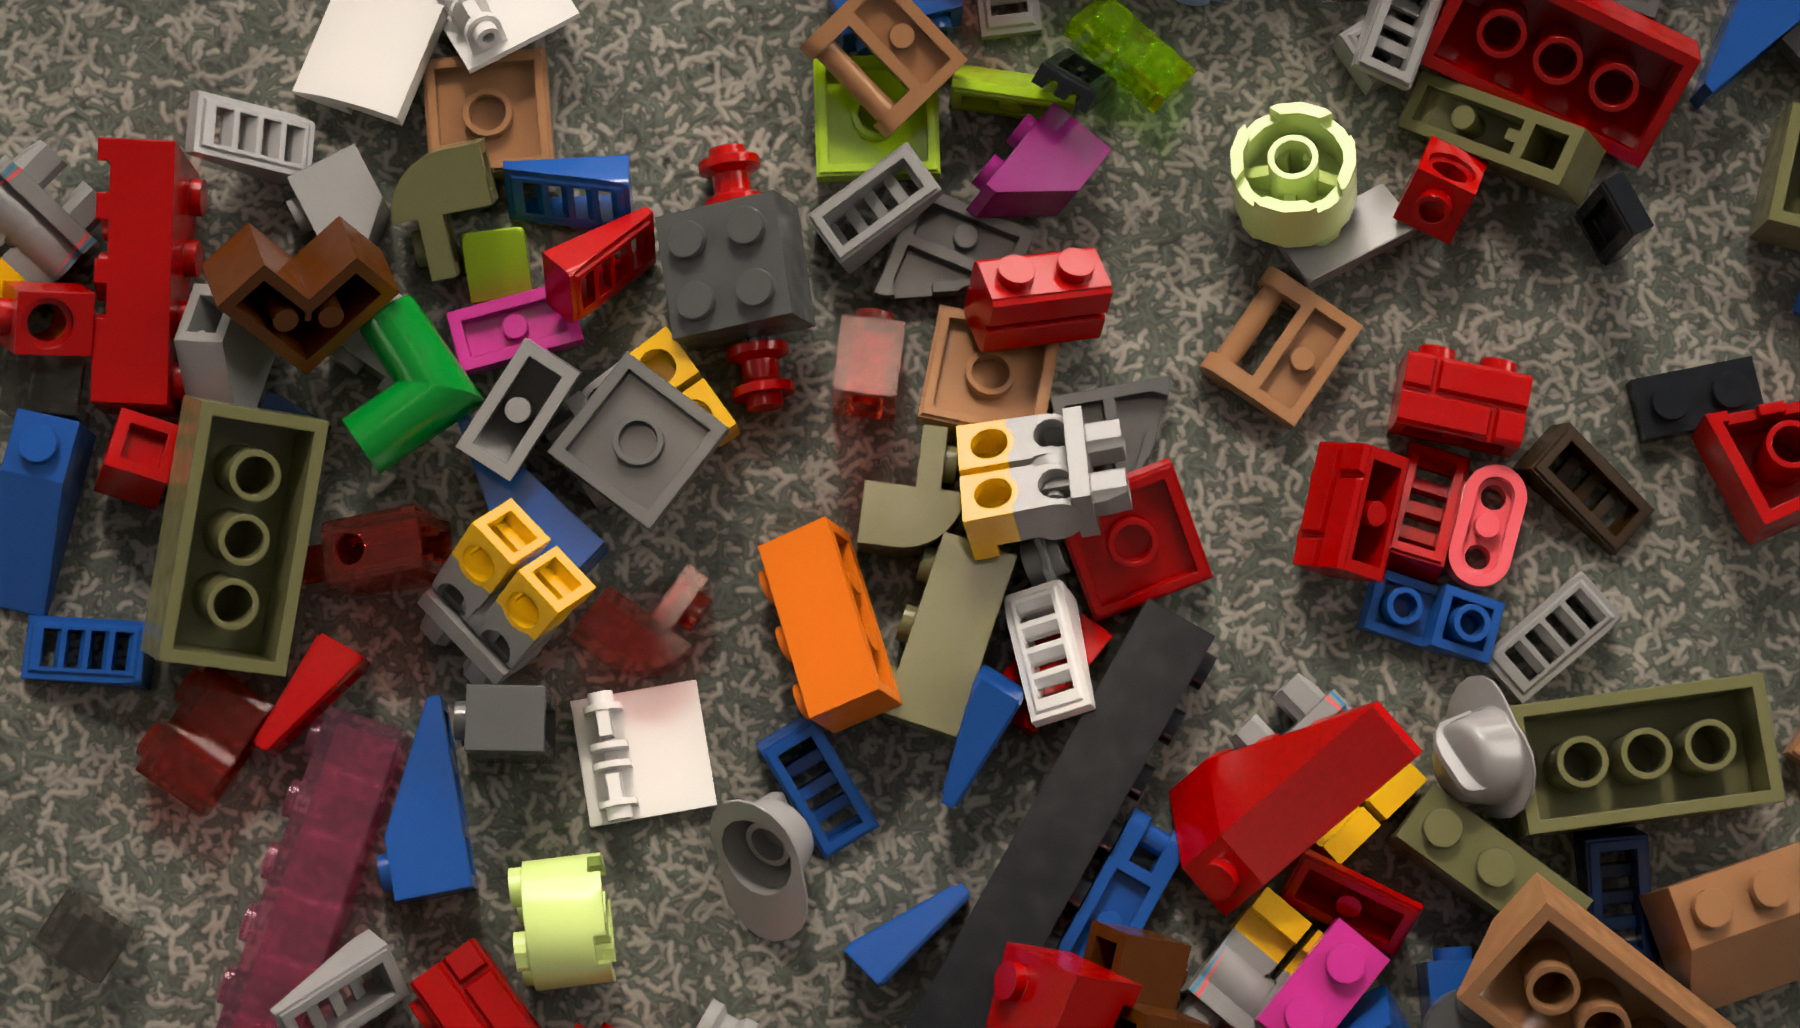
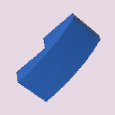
[1356,569,1505,665]

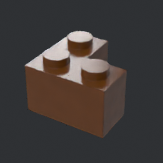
[202,216,400,375]
[1083,920,1212,1028]

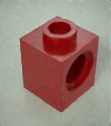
[1393,135,1488,244]
[0,280,95,357]
[93,407,178,510]

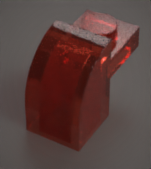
[570,563,713,679]

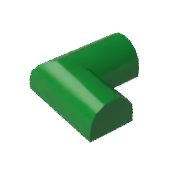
[342,295,485,474]

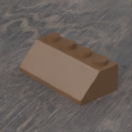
[1639,840,1800,1010]
[1456,872,1737,1028]

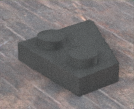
[874,189,1036,302]

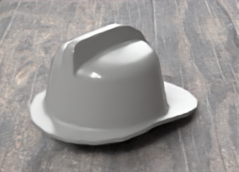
[1432,675,1536,819]
[710,792,814,942]

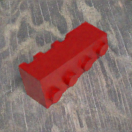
[985,942,1143,1028]

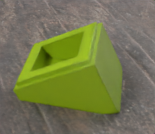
[461,227,533,305]

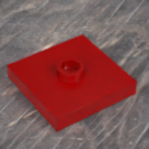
[1063,457,1214,622]

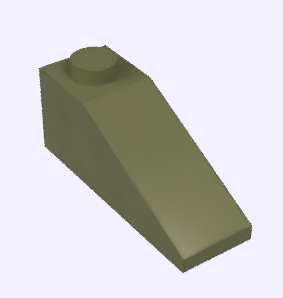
[1396,70,1606,207]

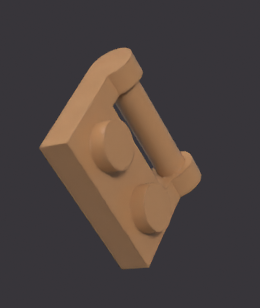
[799,0,968,139]
[1198,267,1363,431]

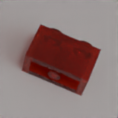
[832,308,906,422]

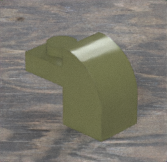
[391,137,498,282]
[857,424,962,557]

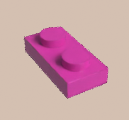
[446,286,586,376]
[1254,918,1390,1028]

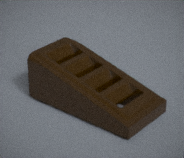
[1513,423,1654,556]

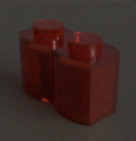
[135,667,275,816]

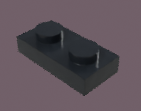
[1626,356,1764,444]

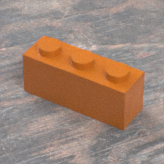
[758,516,903,734]

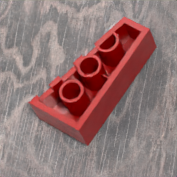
[90,137,208,417]
[1691,400,1800,546]

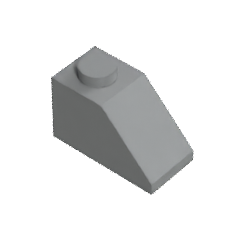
[455,338,583,481]

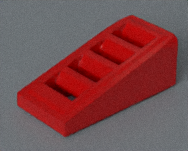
[542,206,656,323]
[1386,441,1471,585]
[254,633,371,757]

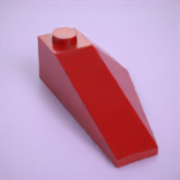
[1169,701,1423,917]

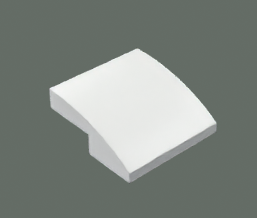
[292,0,449,126]

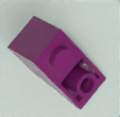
[966,102,1112,218]

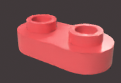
[1444,464,1527,590]

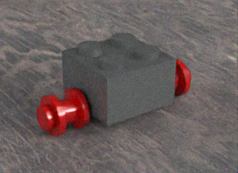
[655,143,816,413]

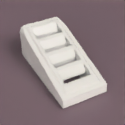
[1003,580,1096,728]

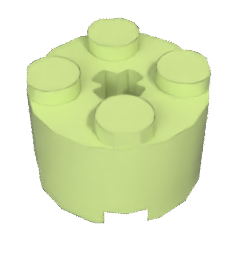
[1230,102,1357,248]
[508,852,616,991]

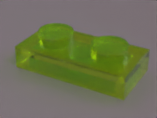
[1063,0,1197,114]

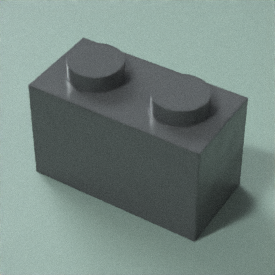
[453,684,557,764]

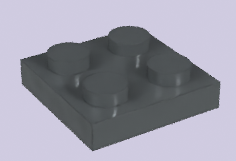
[547,351,729,533]

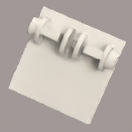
[428,0,581,74]
[570,680,717,828]

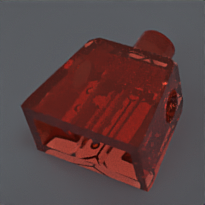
[302,504,453,596]

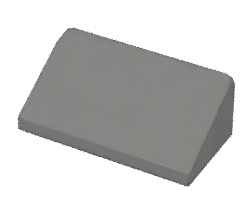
[1277,183,1417,290]

